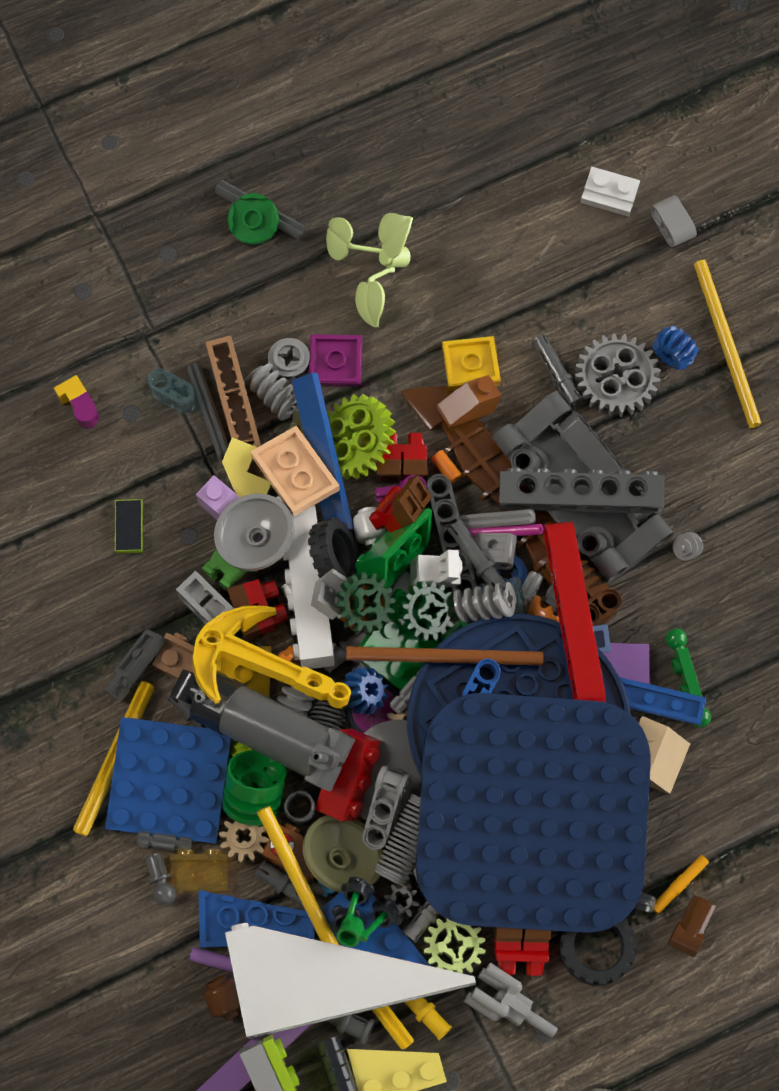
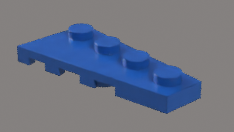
[199,890,315,949]

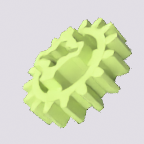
[424,918,485,974]

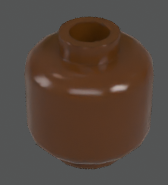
[203,974,241,1020]

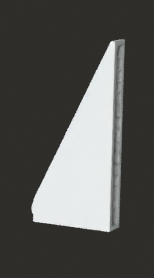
[225,923,476,1039]

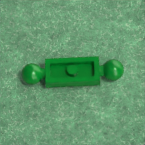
[665,628,711,728]

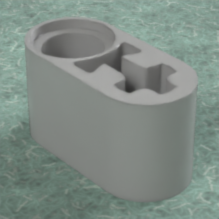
[650,195,697,247]

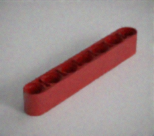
[544,521,606,702]

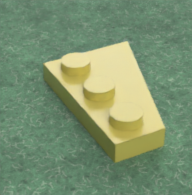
[347,1049,447,1091]

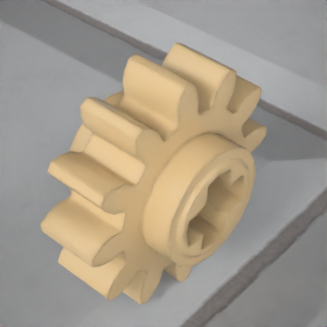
[219,820,269,864]

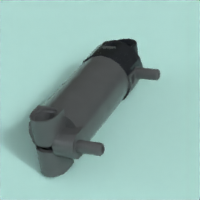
[171,669,356,791]

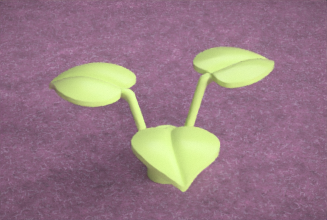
[326,213,413,327]

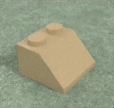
[638,716,690,795]

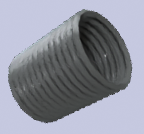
[283,790,318,826]

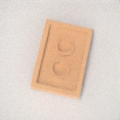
[251,426,340,517]

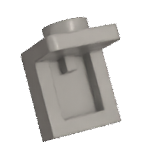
[311,569,349,620]

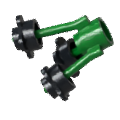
[331,877,402,947]

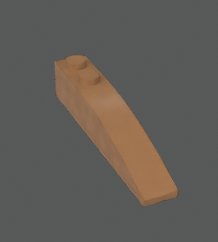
[205,335,273,489]

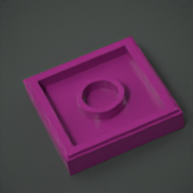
[309,334,362,387]

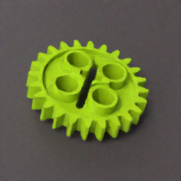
[327,394,396,480]

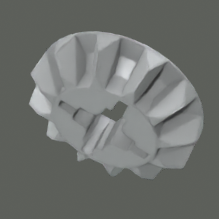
[268,338,310,378]

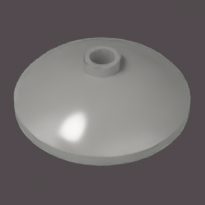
[214,494,294,571]

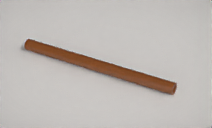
[346,646,543,666]

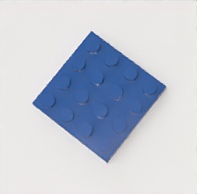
[105,717,232,844]

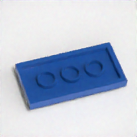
[321,893,430,966]

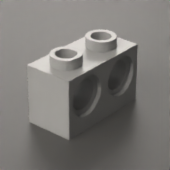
[176,571,234,625]

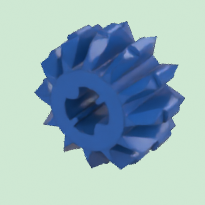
[652,326,699,370]
[343,667,388,715]

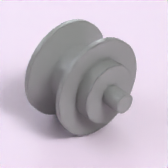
[673,532,703,561]

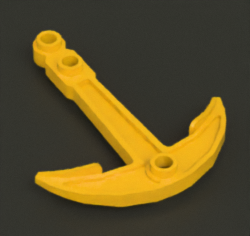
[192,606,351,708]

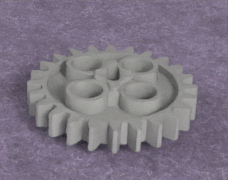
[575,333,661,417]

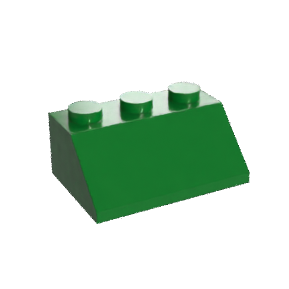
[355,508,432,589]

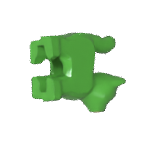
[202,550,258,592]

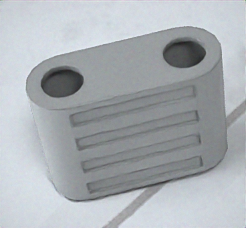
[471,533,517,570]

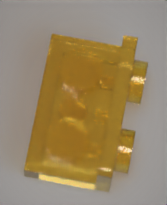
[170,849,229,892]

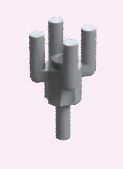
[463,963,558,1038]

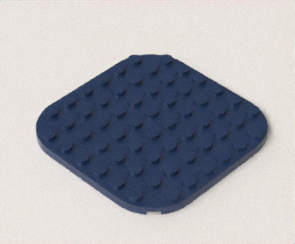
[416,693,651,932]

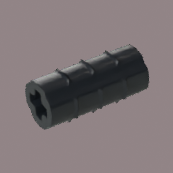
[315,1036,358,1091]

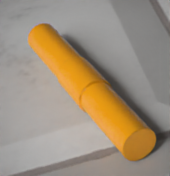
[653,855,709,914]

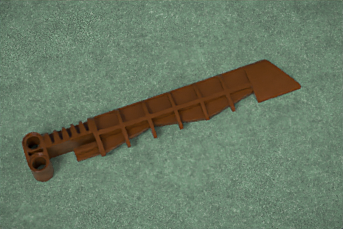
[401,386,622,626]

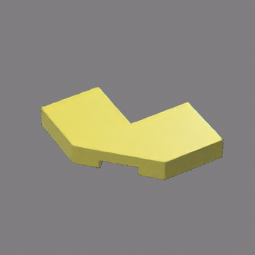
[222,437,271,497]

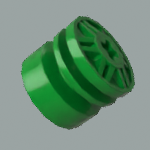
[222,750,287,826]

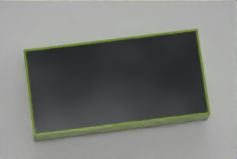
[115,499,143,554]

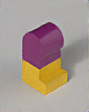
[54,375,99,429]

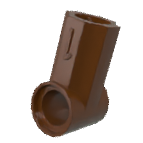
[668,895,716,958]

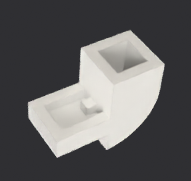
[410,550,462,588]

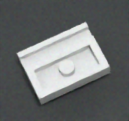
[580,167,640,217]

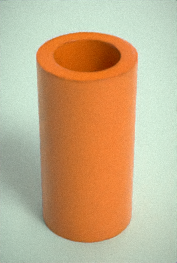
[431,450,462,484]

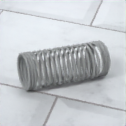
[374,793,420,886]

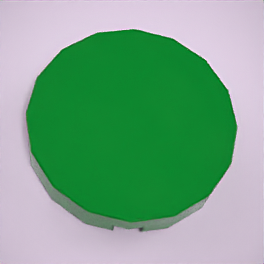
[228,193,279,245]

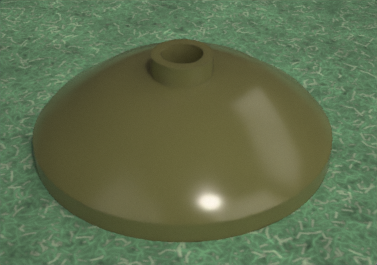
[303,815,384,893]

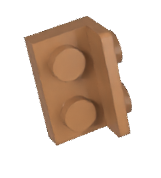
[152,633,194,679]

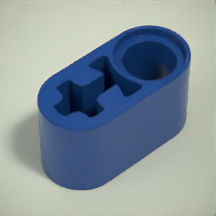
[461,659,501,696]

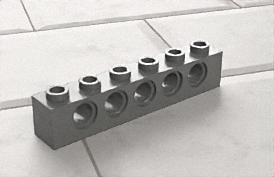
[499,468,665,514]

